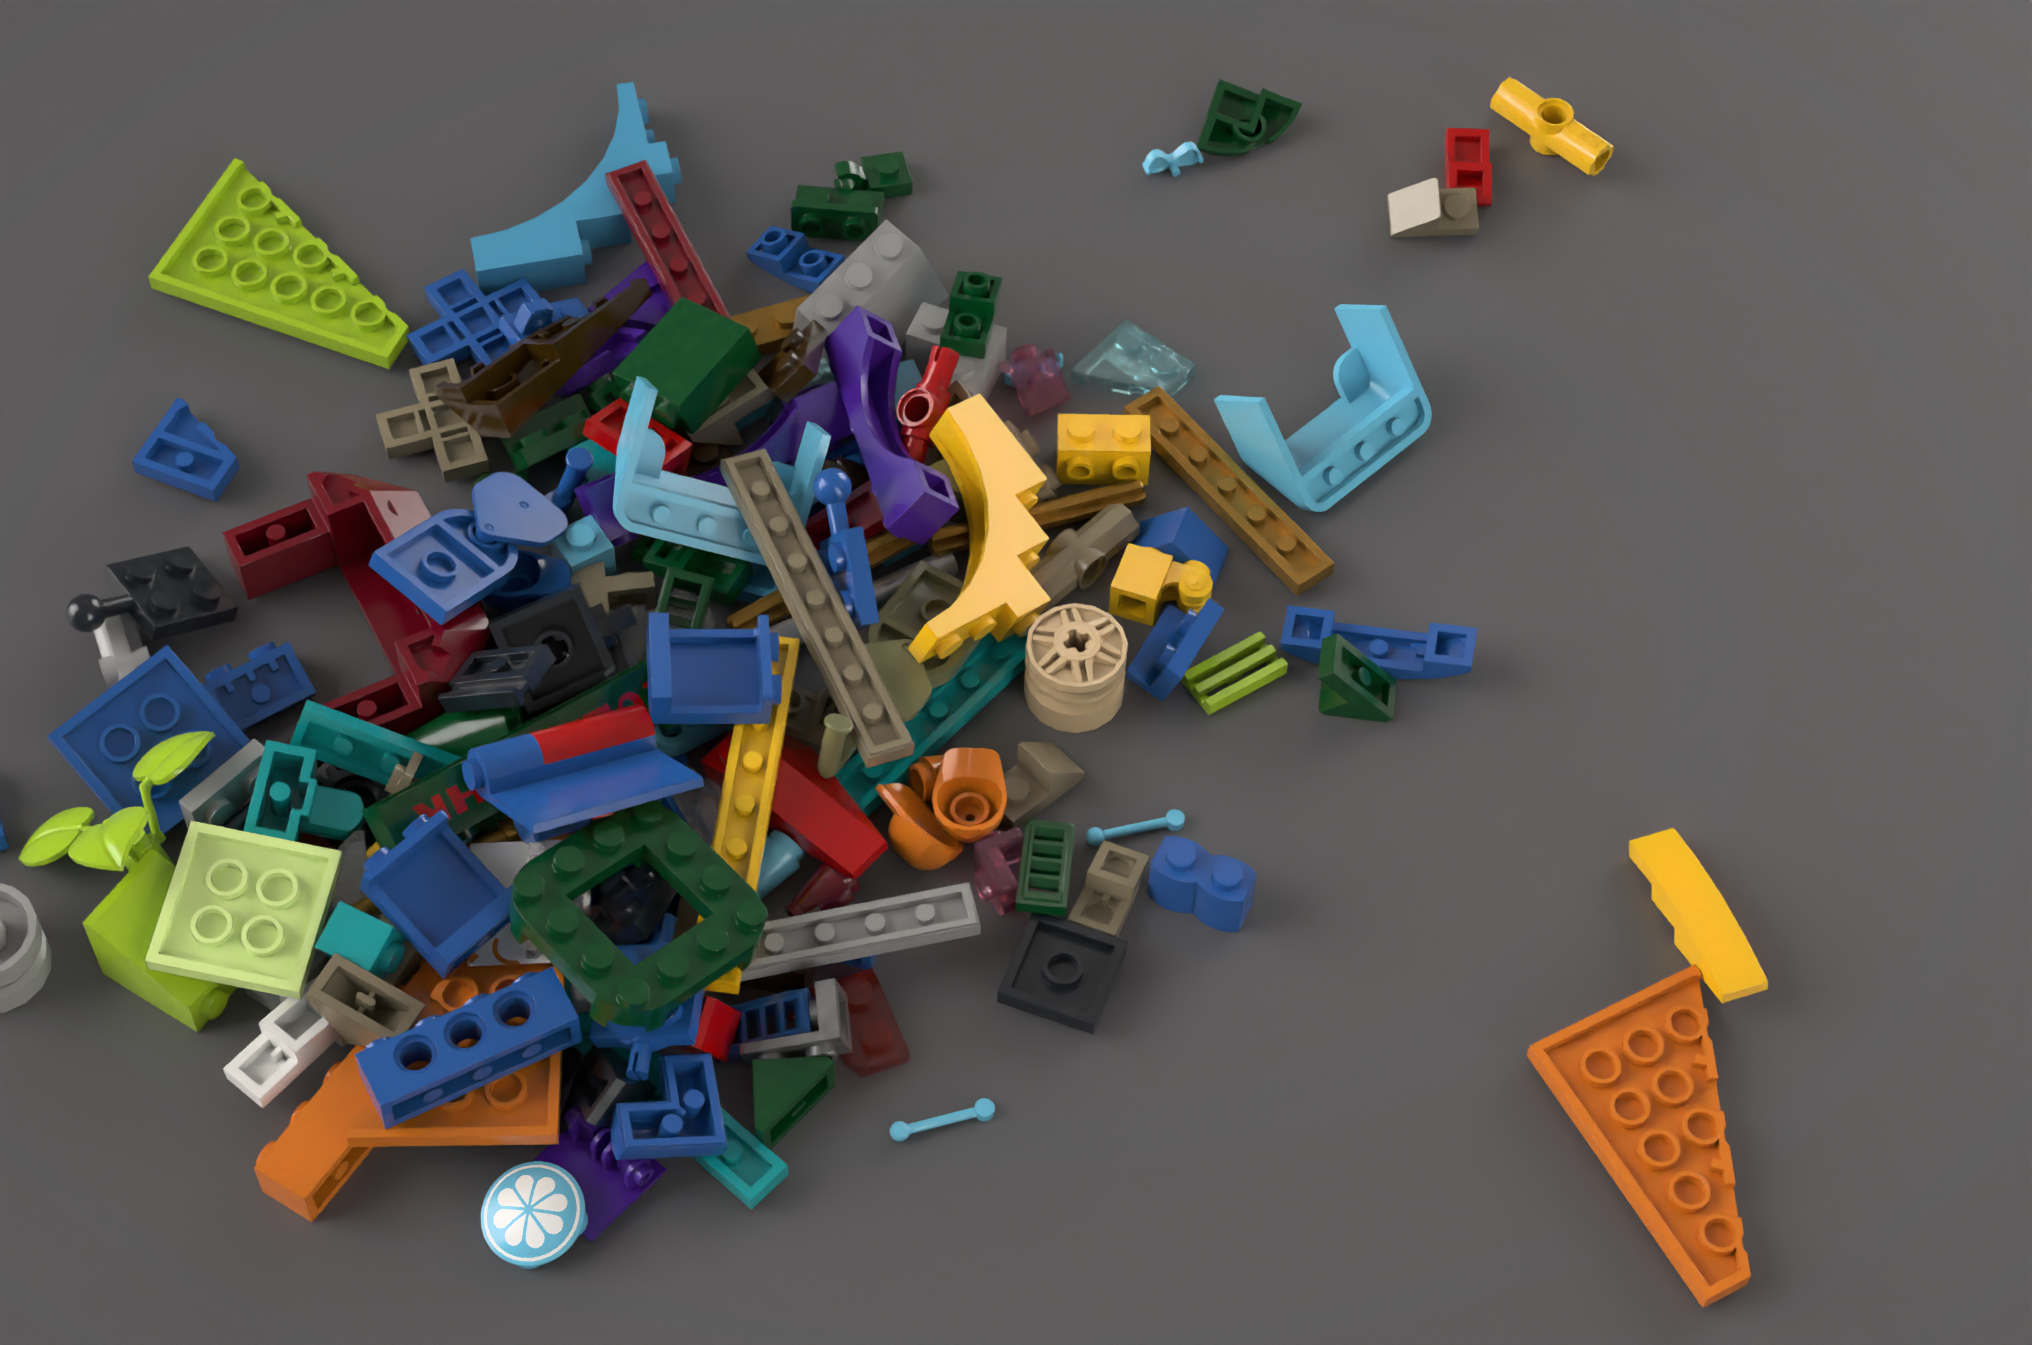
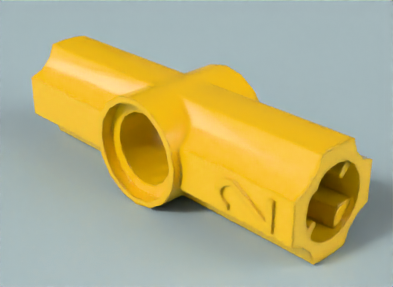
[1490,77,1614,177]

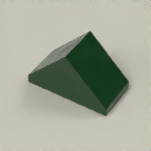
[752,1056,835,1150]

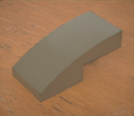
[1067,840,1150,938]

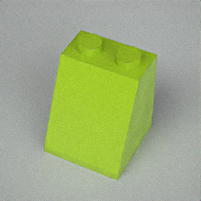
[83,848,237,1032]

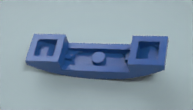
[1280,605,1477,679]

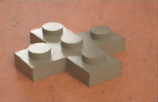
[375,358,490,483]

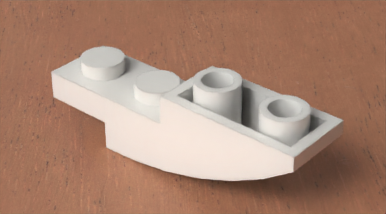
[223,974,415,1108]

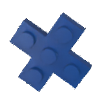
[407,269,541,366]

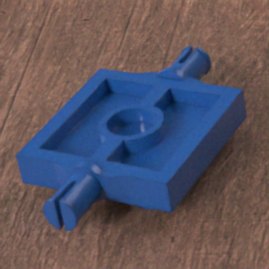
[589,913,705,1081]

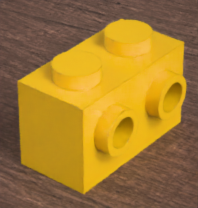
[1056,414,1151,485]

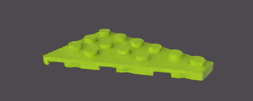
[148,158,410,369]

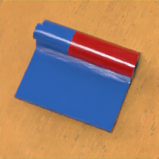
[462,704,703,834]

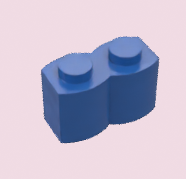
[1147,836,1257,932]

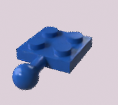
[813,468,880,631]

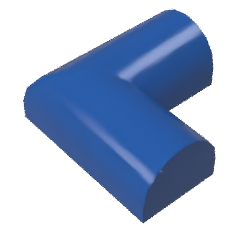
[611,1053,728,1160]

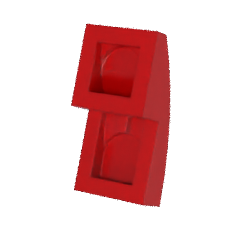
[1445,128,1492,207]

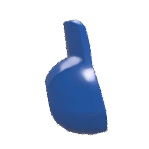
[482,550,572,613]

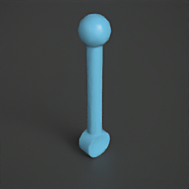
[1086,809,1185,846]
[889,1098,995,1142]

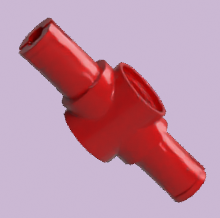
[896,346,960,464]

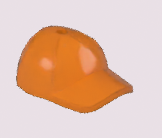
[932,748,1007,843]
[875,783,964,870]

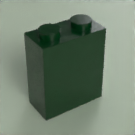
[612,297,762,435]

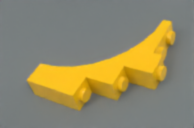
[907,393,1051,663]

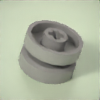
[0,883,52,1013]

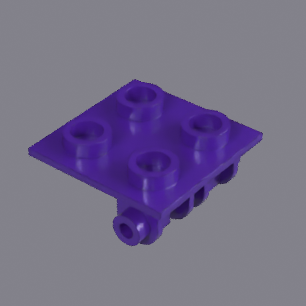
[531,1104,667,1243]

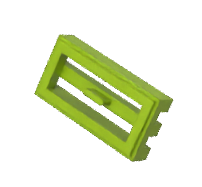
[1181,631,1288,715]

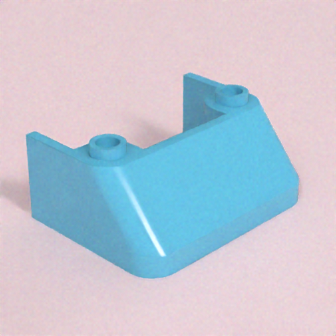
[1214,304,1432,512]
[613,376,831,566]

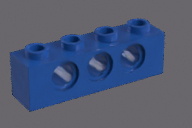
[355,967,582,1129]

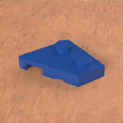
[132,397,239,502]

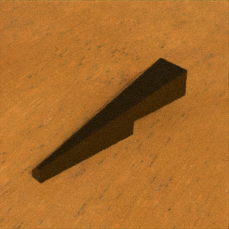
[434,278,653,438]

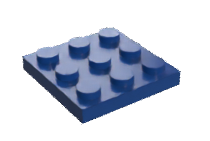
[48,645,250,836]

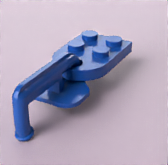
[368,447,594,625]

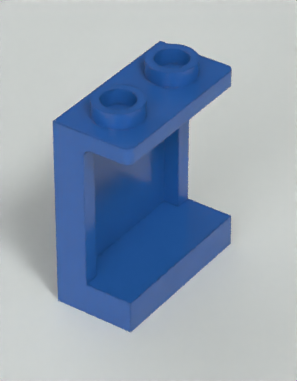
[646,613,782,724]
[360,809,513,979]

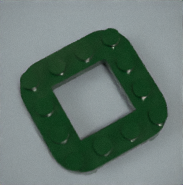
[509,800,768,1032]

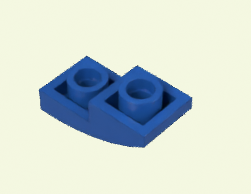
[746,225,845,293]

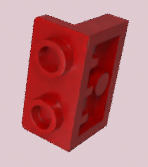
[583,398,693,476]

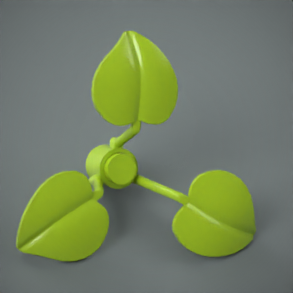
[18,731,216,872]

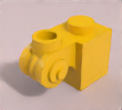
[1108,543,1213,627]

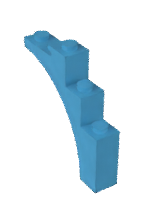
[470,82,682,296]

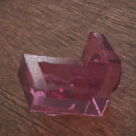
[999,343,1071,416]
[973,827,1024,916]

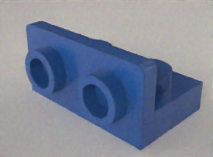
[1125,598,1225,702]
[202,642,316,732]

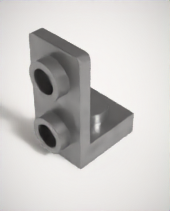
[739,978,852,1069]

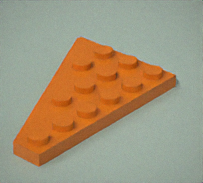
[346,937,566,1147]
[1527,964,1751,1308]

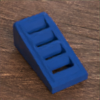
[716,988,815,1063]

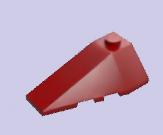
[701,731,888,881]

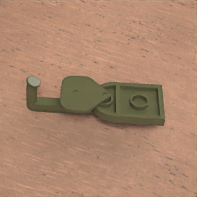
[817,560,983,779]

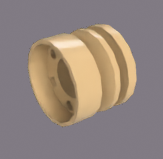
[1024,603,1128,733]

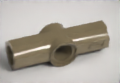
[1029,503,1140,615]

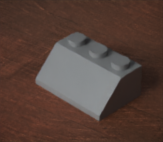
[793,219,948,361]

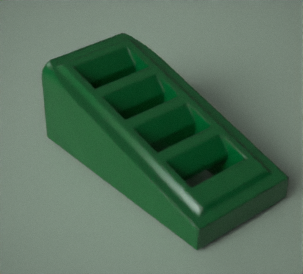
[642,566,715,660]
[1015,819,1075,916]

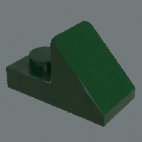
[1318,633,1397,723]

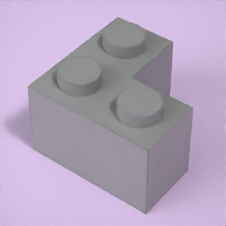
[906,302,1007,401]

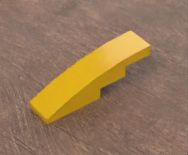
[1629,828,1768,1003]

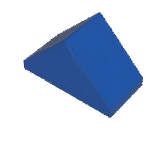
[1131,506,1229,588]

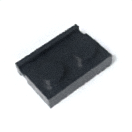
[438,644,556,713]

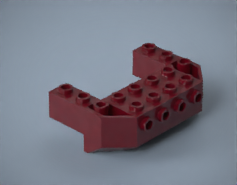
[222,471,498,771]

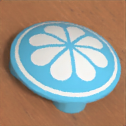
[481,1161,588,1270]

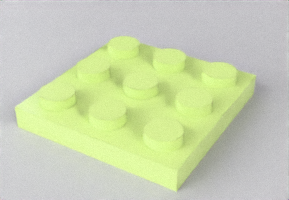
[145,821,344,1000]

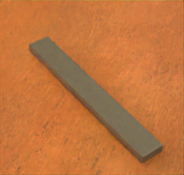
[720,449,915,768]

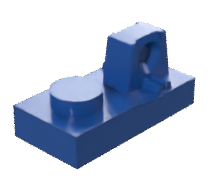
[498,297,589,344]

